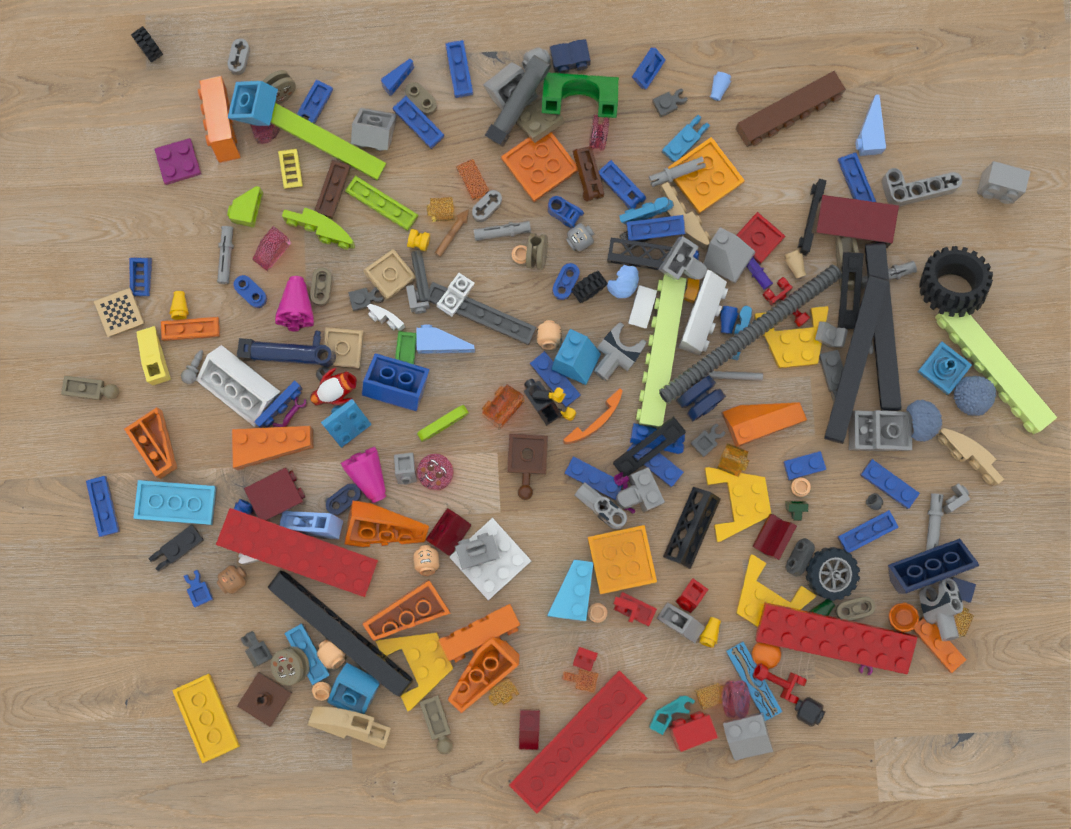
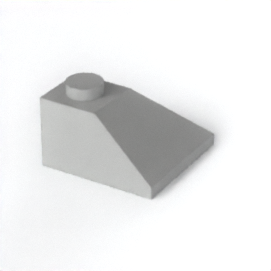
[704,227,755,283]

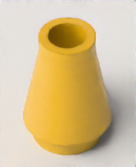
[169,291,189,320]
[699,617,721,648]

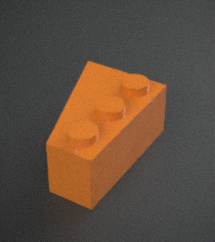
[124,407,177,479]

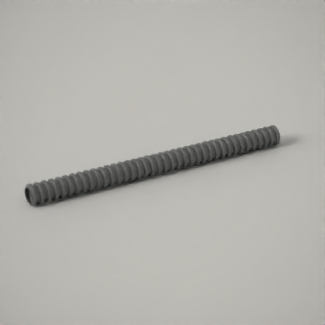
[659,264,842,403]

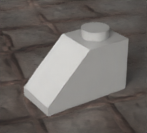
[657,602,705,644]

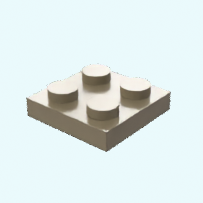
[516,99,565,143]

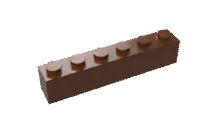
[736,71,846,147]

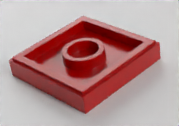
[737,212,786,265]

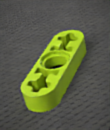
[417,405,469,442]

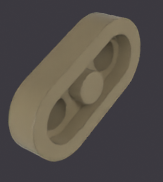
[405,82,437,116]
[310,267,332,306]
[836,597,876,621]

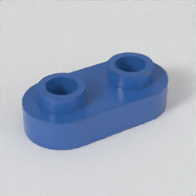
[553,263,580,300]
[234,275,267,308]

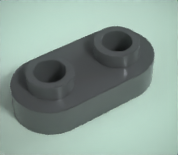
[786,538,815,577]

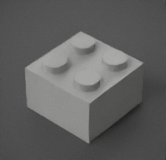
[977,161,1030,204]

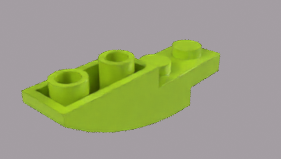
[282,207,355,250]

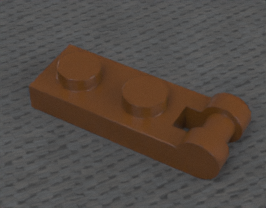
[572,146,604,202]

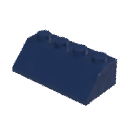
[888,538,979,594]

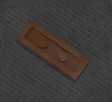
[314,160,351,219]

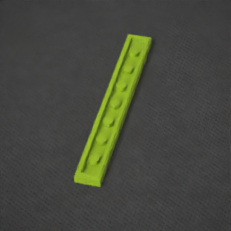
[270,103,386,181]

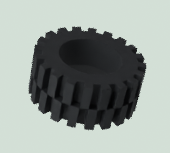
[919,246,993,317]

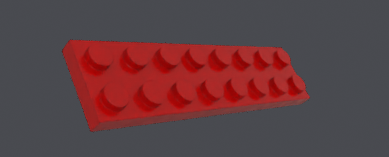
[216,508,378,597]
[755,602,918,675]
[509,670,648,814]

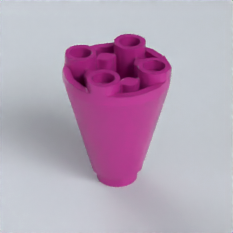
[275,276,314,332]
[340,446,386,503]

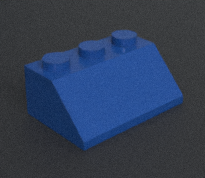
[362,353,430,412]

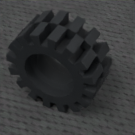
[131,26,163,63]
[571,271,608,303]

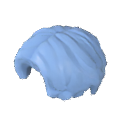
[607,265,639,298]

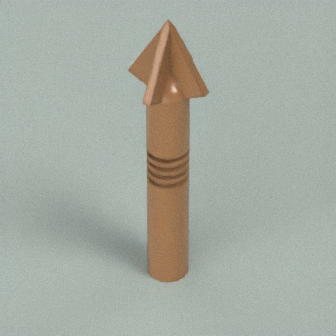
[435,209,469,257]

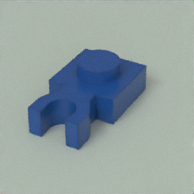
[184,570,213,608]

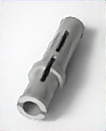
[649,156,706,187]
[474,221,531,241]
[217,226,234,284]
[861,261,917,289]
[925,493,944,551]

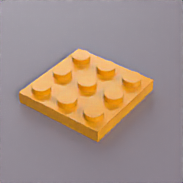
[667,137,745,214]
[587,525,657,594]

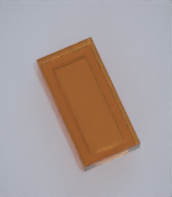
[456,159,489,200]

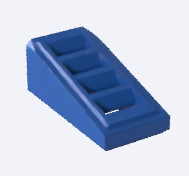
[381,59,414,97]
[129,257,152,296]

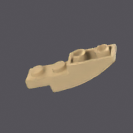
[660,182,711,250]
[936,428,1004,486]
[307,707,391,749]

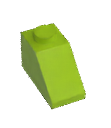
[227,186,263,228]

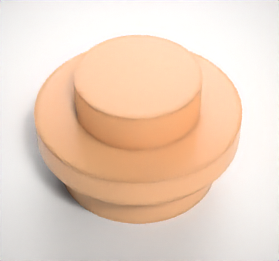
[512,245,527,264]
[791,477,811,497]
[588,603,607,623]
[312,682,332,700]

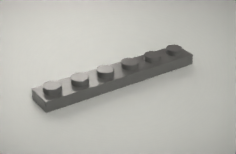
[428,282,536,346]

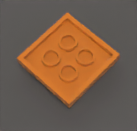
[501,132,578,202]

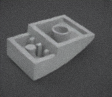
[849,410,912,451]

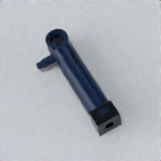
[237,330,336,367]

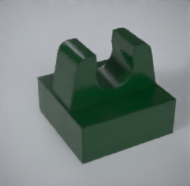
[786,501,809,521]

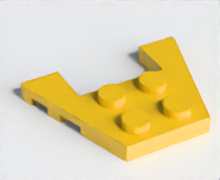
[754,306,829,369]
[704,467,771,542]
[736,554,816,627]
[376,633,453,711]

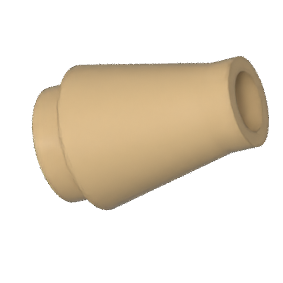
[785,249,806,279]

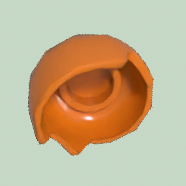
[889,602,919,633]
[751,642,781,670]

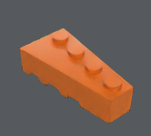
[232,426,314,470]
[363,579,451,641]

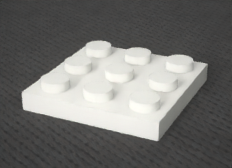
[450,518,531,601]

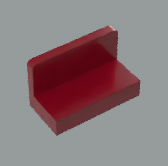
[426,508,471,556]
[753,513,797,560]

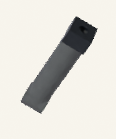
[485,55,551,147]

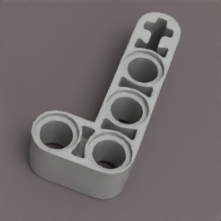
[882,168,962,207]

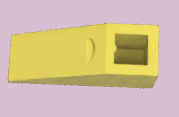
[136,326,171,386]

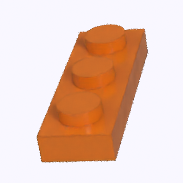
[913,616,966,673]

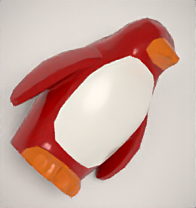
[310,367,357,406]

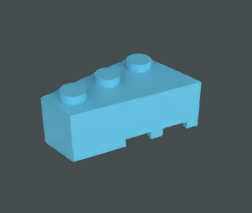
[547,560,593,621]

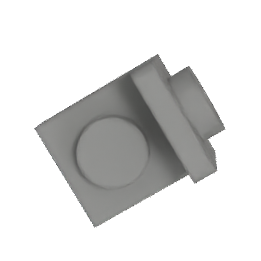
[406,285,430,314]
[815,322,848,347]
[394,453,417,485]
[942,483,970,514]

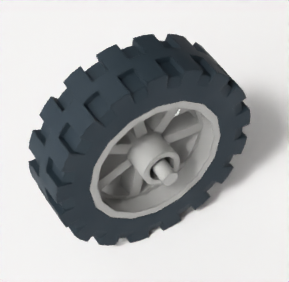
[806,547,860,601]

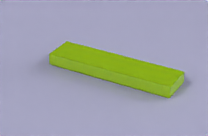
[345,176,418,231]

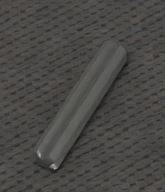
[411,250,431,302]

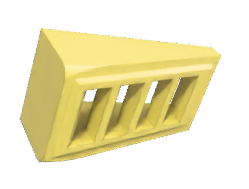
[278,149,303,189]

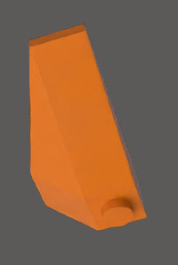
[722,402,807,448]
[344,501,429,547]
[448,637,520,713]

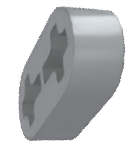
[228,39,250,75]
[472,190,502,222]

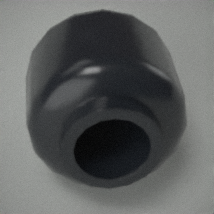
[794,697,826,727]

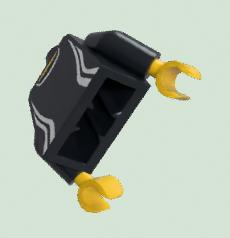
[524,379,576,426]

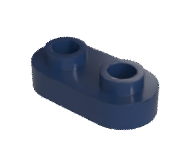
[326,484,361,515]

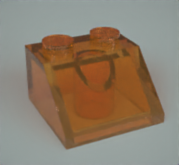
[482,384,524,430]

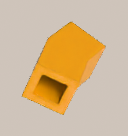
[683,278,699,304]

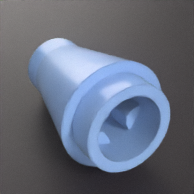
[710,72,731,101]

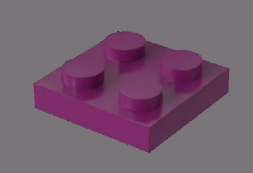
[154,138,202,185]

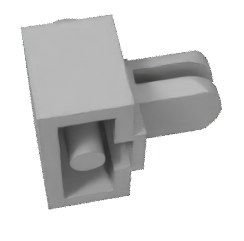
[658,236,707,280]
[616,467,665,513]
[455,533,500,570]

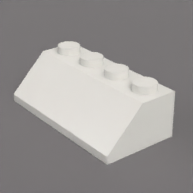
[678,270,728,356]
[196,345,280,427]

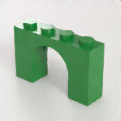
[542,73,619,118]

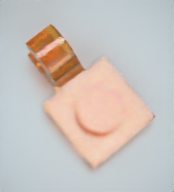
[562,669,599,693]

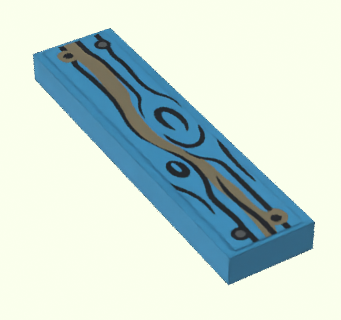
[726,642,782,721]

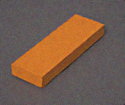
[161,317,220,341]

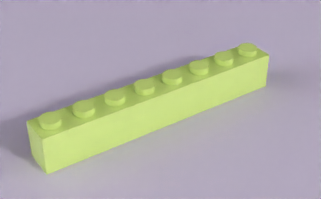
[636,275,687,429]
[935,312,1057,434]

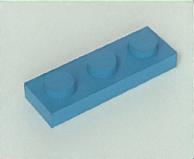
[284,624,330,685]

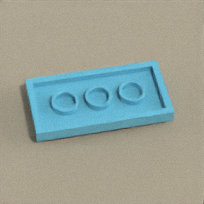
[133,480,217,525]

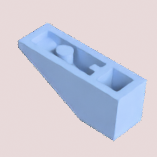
[856,95,886,156]
[416,325,475,354]
[279,511,343,539]

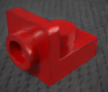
[675,578,709,613]
[613,596,641,623]
[573,647,598,671]

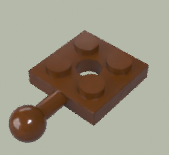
[507,434,548,500]

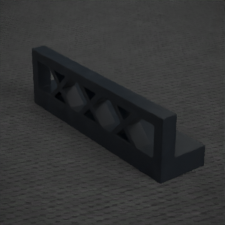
[607,237,672,270]
[663,487,721,569]

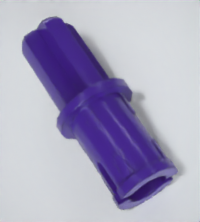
[746,257,773,290]

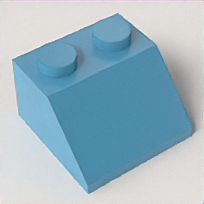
[228,81,278,126]
[552,329,601,385]
[327,663,380,714]

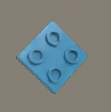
[917,341,972,395]
[321,399,372,448]

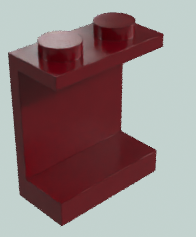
[244,467,306,522]

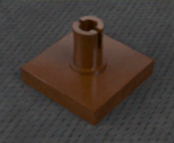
[237,672,292,727]

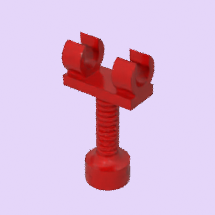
[762,277,811,327]
[753,663,807,705]

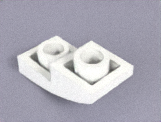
[437,273,475,317]
[628,285,657,329]
[367,304,405,331]

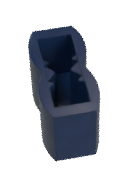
[550,39,591,74]

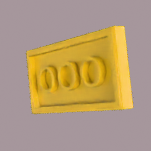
[172,674,240,764]

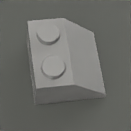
[483,62,538,110]
[351,108,397,151]
[723,712,773,760]

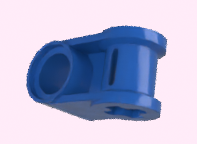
[547,196,584,229]

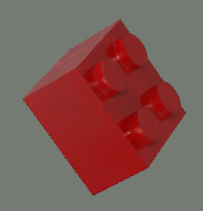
[668,711,718,752]

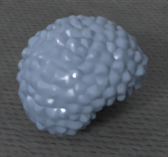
[954,376,996,416]
[906,400,942,442]

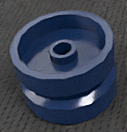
[676,375,726,422]

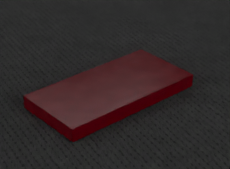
[816,195,899,244]

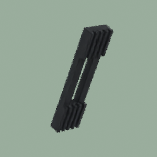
[797,179,827,256]
[838,252,864,329]
[613,416,686,477]

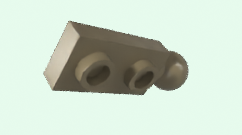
[61,376,119,400]
[420,695,453,754]

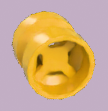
[407,229,430,252]

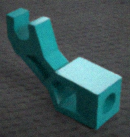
[649,695,695,735]

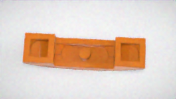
[563,388,623,445]

